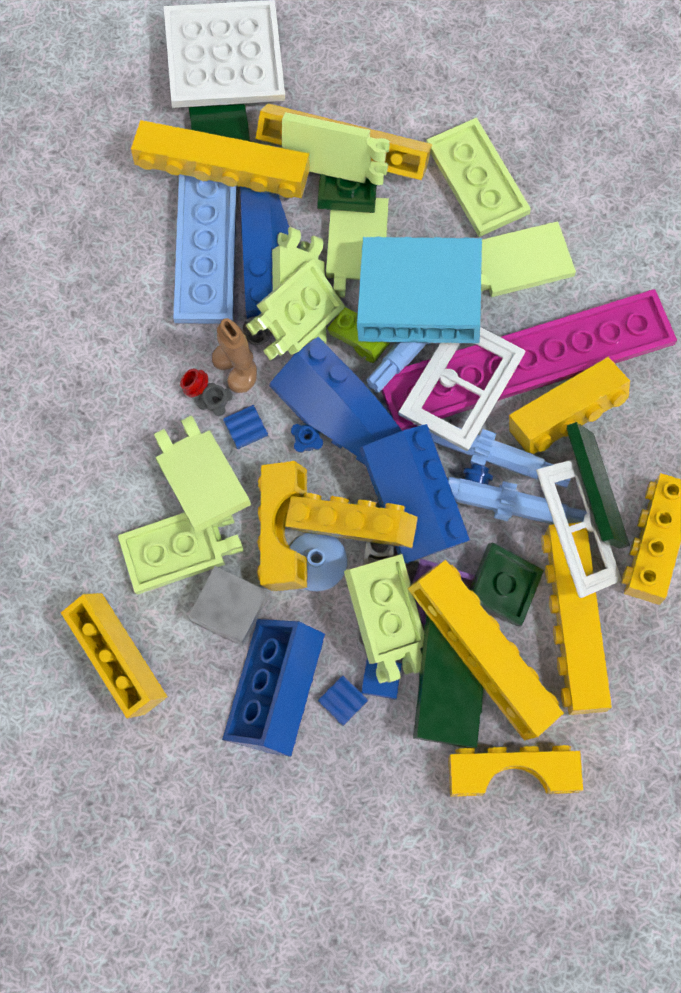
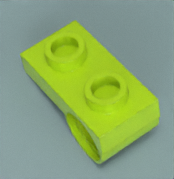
[327,307,391,363]

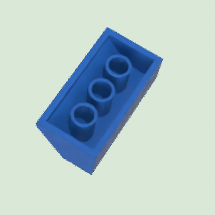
[359,424,470,564]
[222,619,325,757]

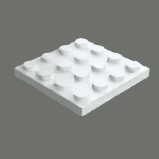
[164,0,285,108]

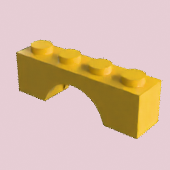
[257,461,307,591]
[448,745,583,797]

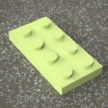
[426,118,531,237]

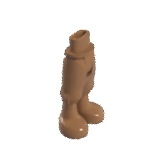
[212,318,257,393]

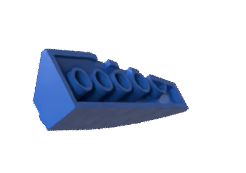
[240,186,289,319]
[269,337,402,465]

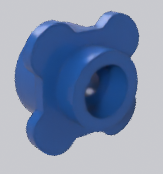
[291,424,323,453]

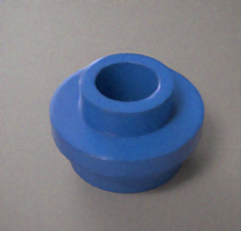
[463,464,494,485]

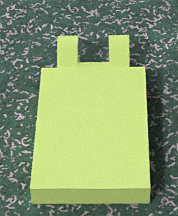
[282,112,390,185]
[326,198,389,298]
[481,221,576,297]
[272,227,326,343]
[246,259,345,360]
[154,415,251,533]
[118,512,244,595]
[344,554,424,683]

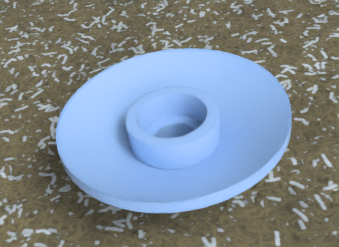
[290,533,347,591]

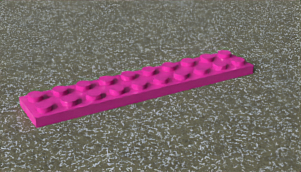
[381,289,677,431]

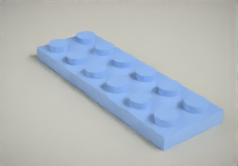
[173,174,237,324]

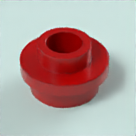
[180,368,208,398]

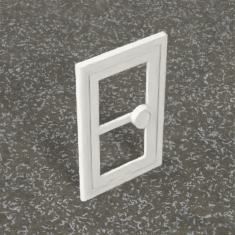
[398,327,526,451]
[536,459,622,598]

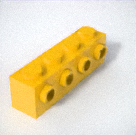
[509,357,630,454]
[621,473,681,605]
[285,492,418,548]
[60,593,168,719]

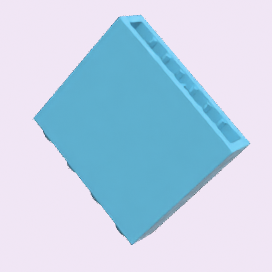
[357,236,482,343]

